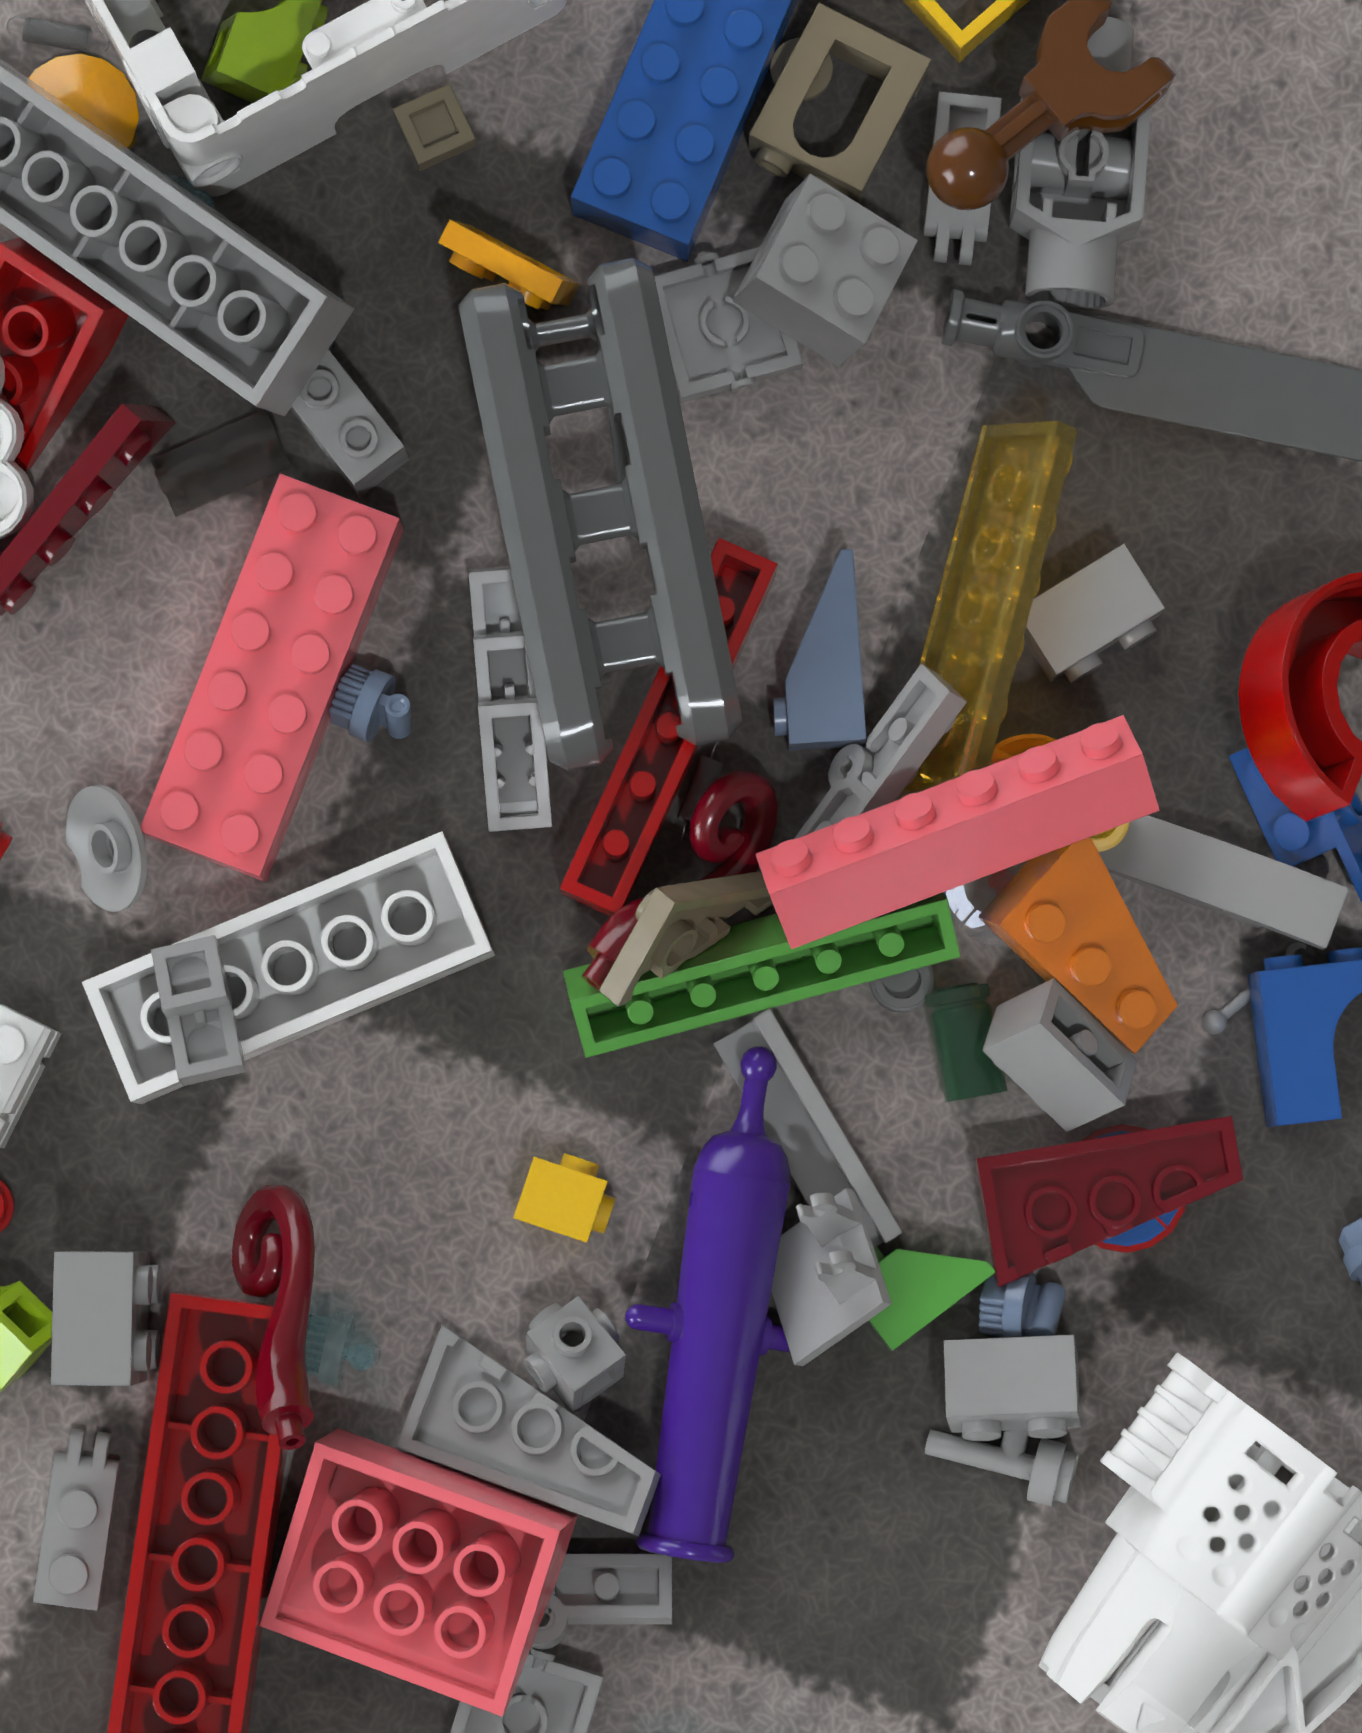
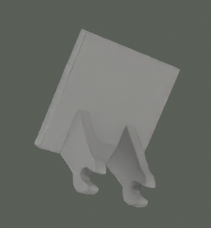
[771,1188,892,1366]

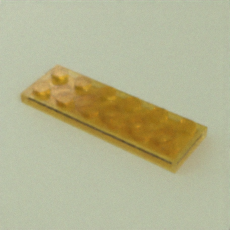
[901,421,1078,794]

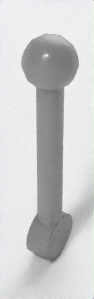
[1202,942,1306,1035]

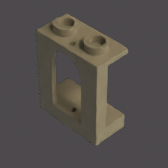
[748,3,931,204]

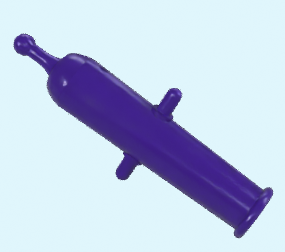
[625,1046,790,1562]

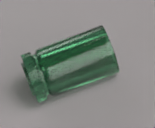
[925,982,1008,1103]

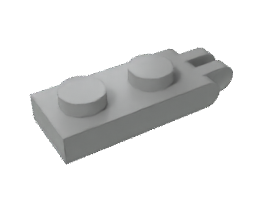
[924,91,1002,266]
[33,1428,121,1611]

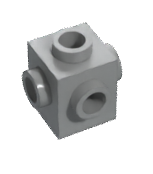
[523,1296,626,1414]

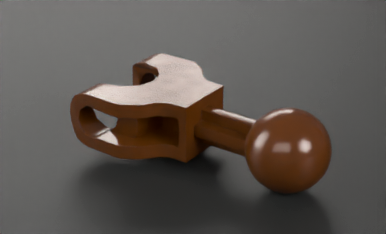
[926,0,1176,210]

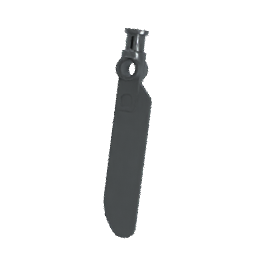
[942,289,1362,462]

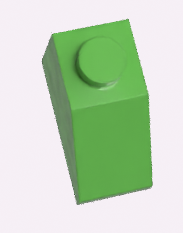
[868,1246,995,1351]

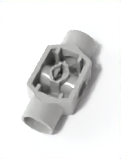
[1009,17,1151,310]

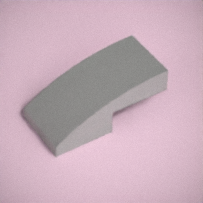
[151,935,246,1086]

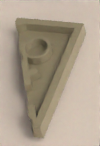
[599,871,773,1006]

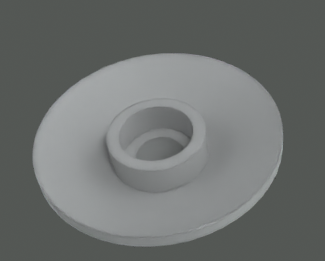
[65,785,147,912]

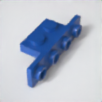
[1228,747,1362,902]

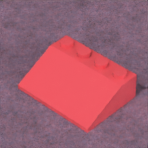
[260,1428,578,1717]

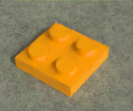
[438,220,580,311]

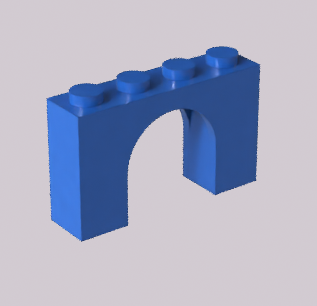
[1247,948,1362,1127]

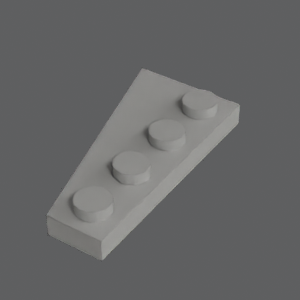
[396,1325,661,1537]

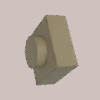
[393,83,477,171]

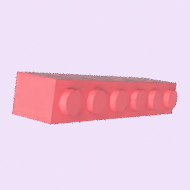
[755,715,1160,949]

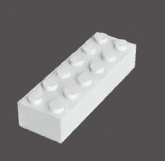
[82,831,496,1104]

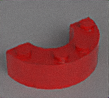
[1238,572,1362,822]

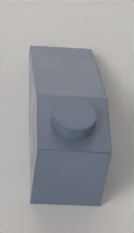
[772,549,866,751]

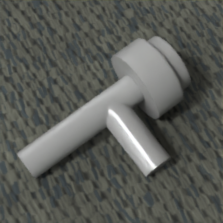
[925,1429,1079,1507]

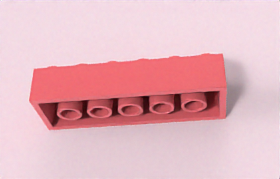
[140,474,404,882]

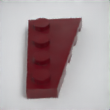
[0,403,176,616]
[975,1116,1243,1287]

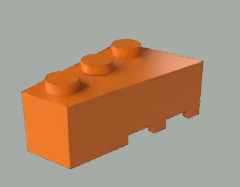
[978,837,1178,1054]

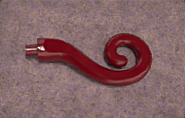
[582,770,778,990]
[232,1185,315,1450]

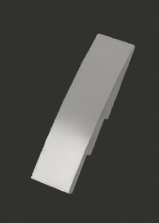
[469,566,552,832]
[1099,815,1349,950]

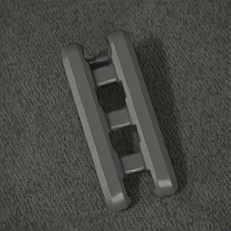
[458,258,742,771]

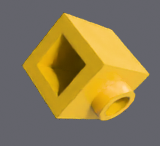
[513,1153,616,1243]

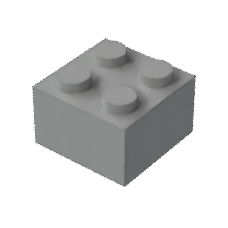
[732,174,918,366]
[51,1251,162,1386]

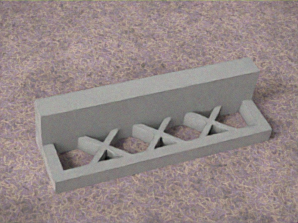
[713,1009,902,1248]

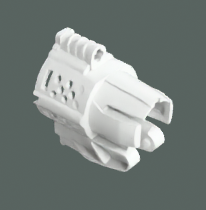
[1039,1353,1362,1733]

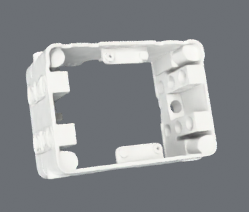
[84,0,568,197]

